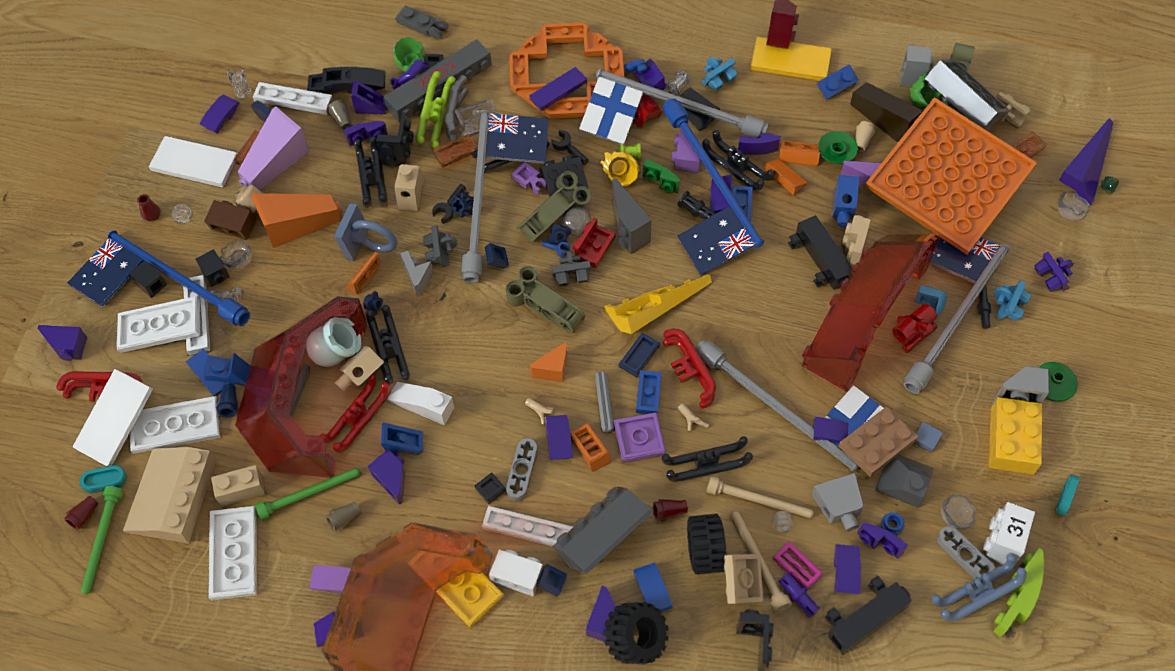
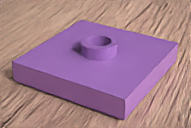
[614,412,666,463]

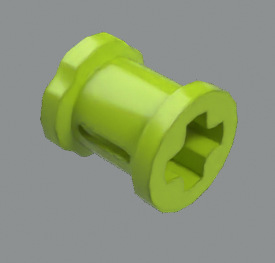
[620,143,641,161]

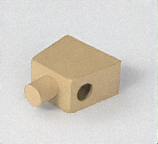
[395,164,424,211]
[335,345,384,392]

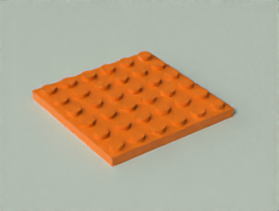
[864,97,1037,255]

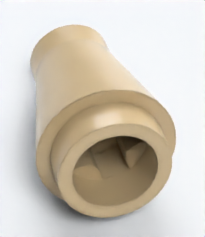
[855,121,876,152]

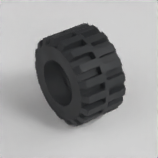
[687,514,727,575]
[603,602,669,664]

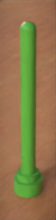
[255,468,361,521]
[81,486,123,594]

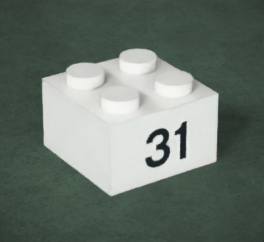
[983,502,1035,565]

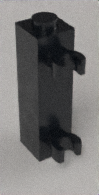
[788,215,855,290]
[825,575,912,655]

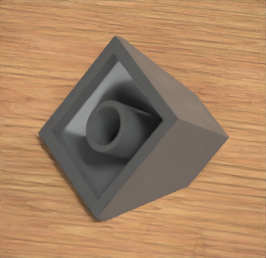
[876,455,933,508]

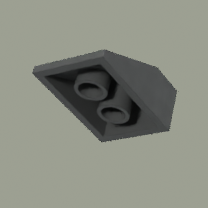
[612,178,652,254]

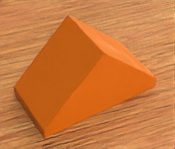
[530,342,568,382]

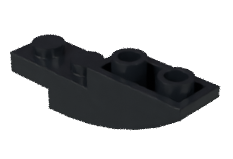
[307,67,386,94]

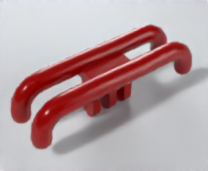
[663,328,716,408]
[56,371,143,402]
[319,373,390,453]

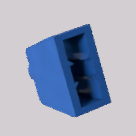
[832,175,859,227]

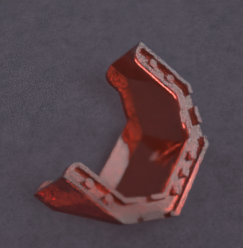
[802,234,941,392]
[235,296,367,478]

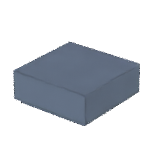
[915,422,943,453]

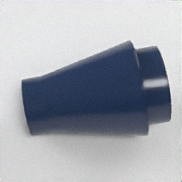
[216,384,239,418]

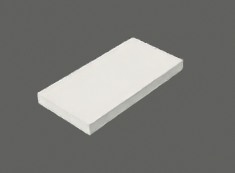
[149,136,238,188]
[117,296,200,353]
[73,369,153,467]
[130,396,221,454]
[209,506,257,601]

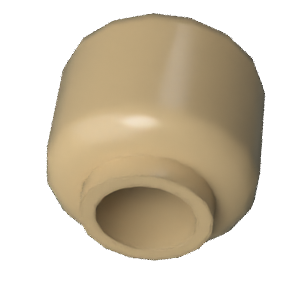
[235,185,263,214]

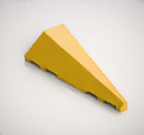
[604,274,712,334]

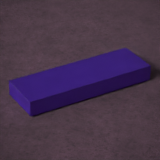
[529,67,587,111]

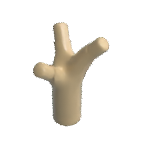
[525,397,554,424]
[678,403,709,431]

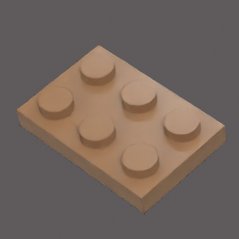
[838,406,919,477]

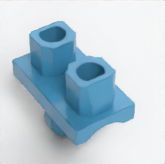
[701,57,738,91]
[994,280,1031,321]

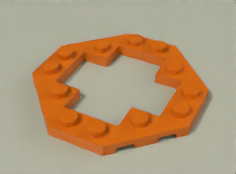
[509,22,624,119]

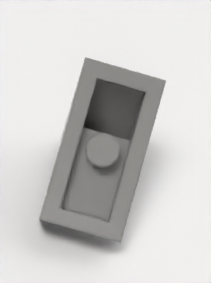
[400,251,433,296]

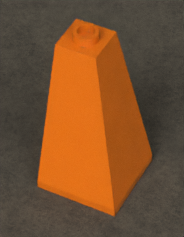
[251,193,342,248]

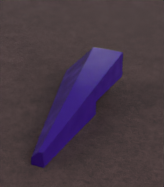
[1059,118,1113,205]

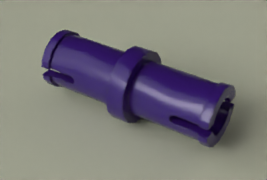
[778,572,820,618]

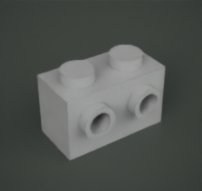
[900,45,934,86]

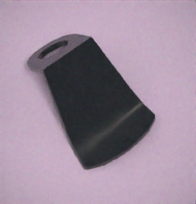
[679,87,720,131]

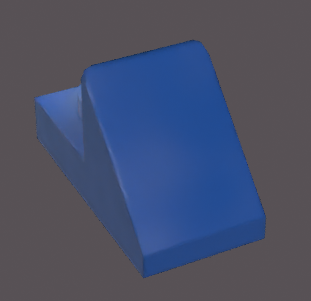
[204,353,251,386]
[381,423,423,455]

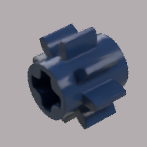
[451,192,474,218]

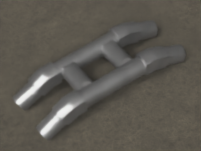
[445,75,469,146]

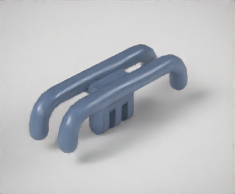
[931,553,1027,622]

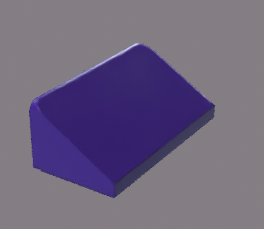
[634,59,666,90]
[710,175,732,213]

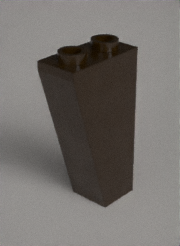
[850,82,923,143]

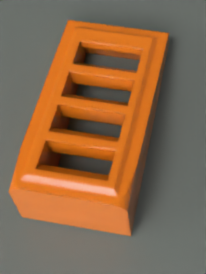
[570,423,611,472]

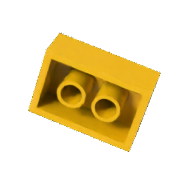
[989,397,1042,475]

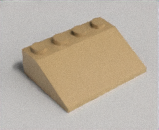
[123,447,217,544]

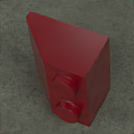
[766,0,799,49]

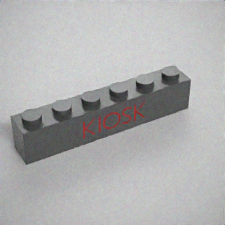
[384,39,492,123]

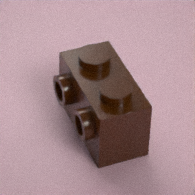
[204,200,257,240]

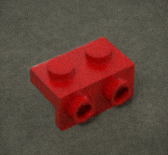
[633,94,663,128]
[573,218,616,268]

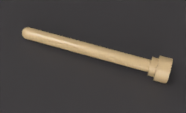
[706,475,814,518]
[731,511,792,613]

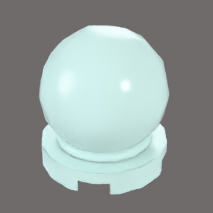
[306,315,362,367]

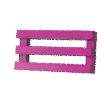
[773,542,823,590]

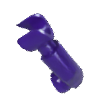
[390,59,428,90]

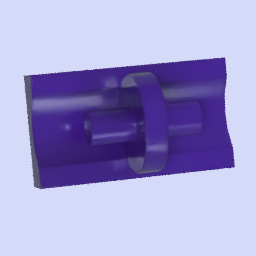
[1034,252,1074,292]

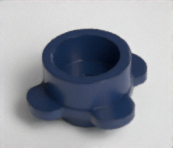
[548,224,571,244]
[363,291,383,316]

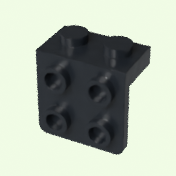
[376,112,414,166]
[539,155,589,199]
[736,609,774,671]

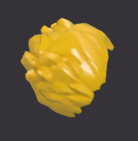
[601,151,639,186]

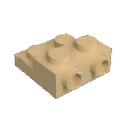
[842,215,871,275]
[724,554,763,604]

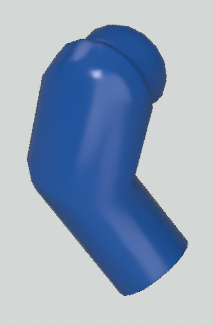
[624,59,648,74]

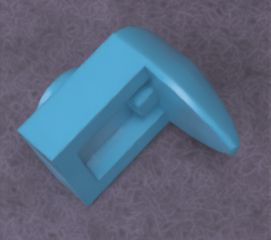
[914,285,947,316]

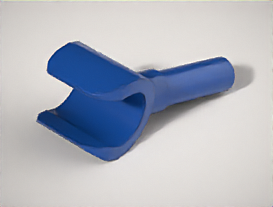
[542,241,570,258]

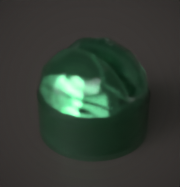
[1101,176,1119,194]

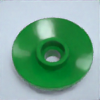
[818,131,858,164]
[1039,362,1078,402]

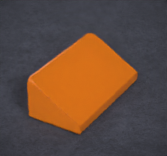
[779,140,820,166]
[765,159,808,195]
[346,252,381,294]

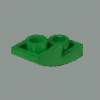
[643,159,680,194]

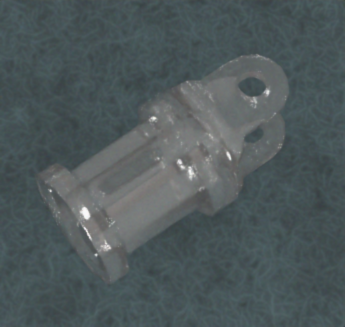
[227,67,251,98]
[662,70,691,96]

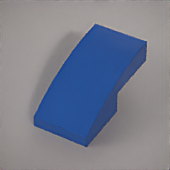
[186,349,232,396]
[633,562,673,612]

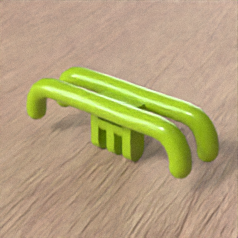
[415,71,456,149]

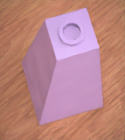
[238,106,309,190]

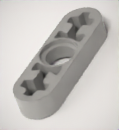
[506,438,537,501]
[937,526,995,578]

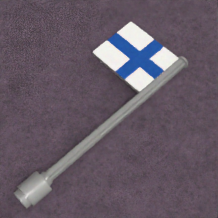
[579,68,768,144]
[695,339,884,472]

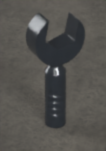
[552,130,589,165]
[432,184,466,224]

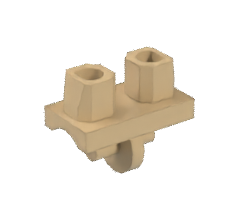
[997,92,1030,128]

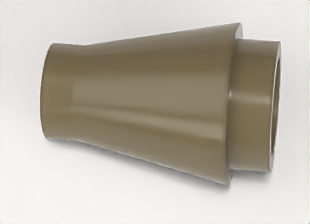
[329,100,352,130]
[325,501,361,531]

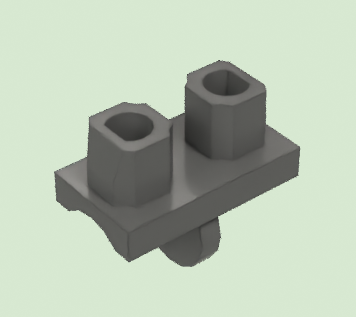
[423,225,457,267]
[552,251,590,286]

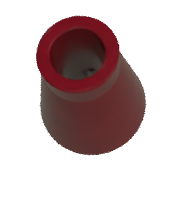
[137,194,160,222]
[64,496,99,530]
[653,499,688,521]

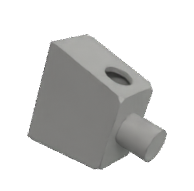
[812,473,863,532]

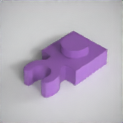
[512,162,547,195]

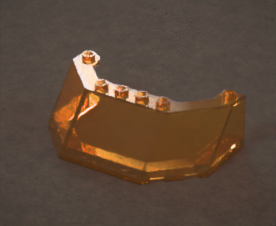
[322,522,493,671]

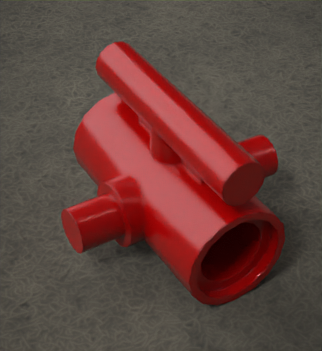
[892,303,938,353]

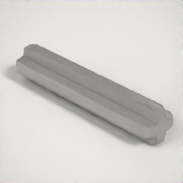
[595,372,614,433]

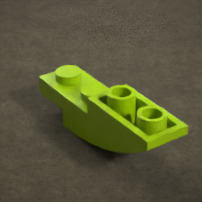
[993,548,1044,637]

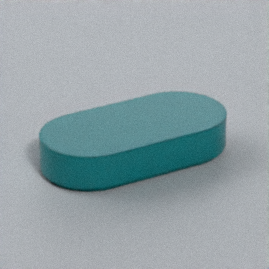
[80,465,127,493]
[1055,474,1080,517]

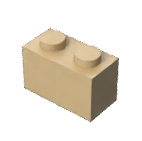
[211,465,266,507]

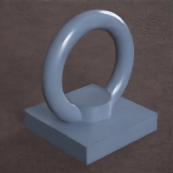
[334,203,397,261]

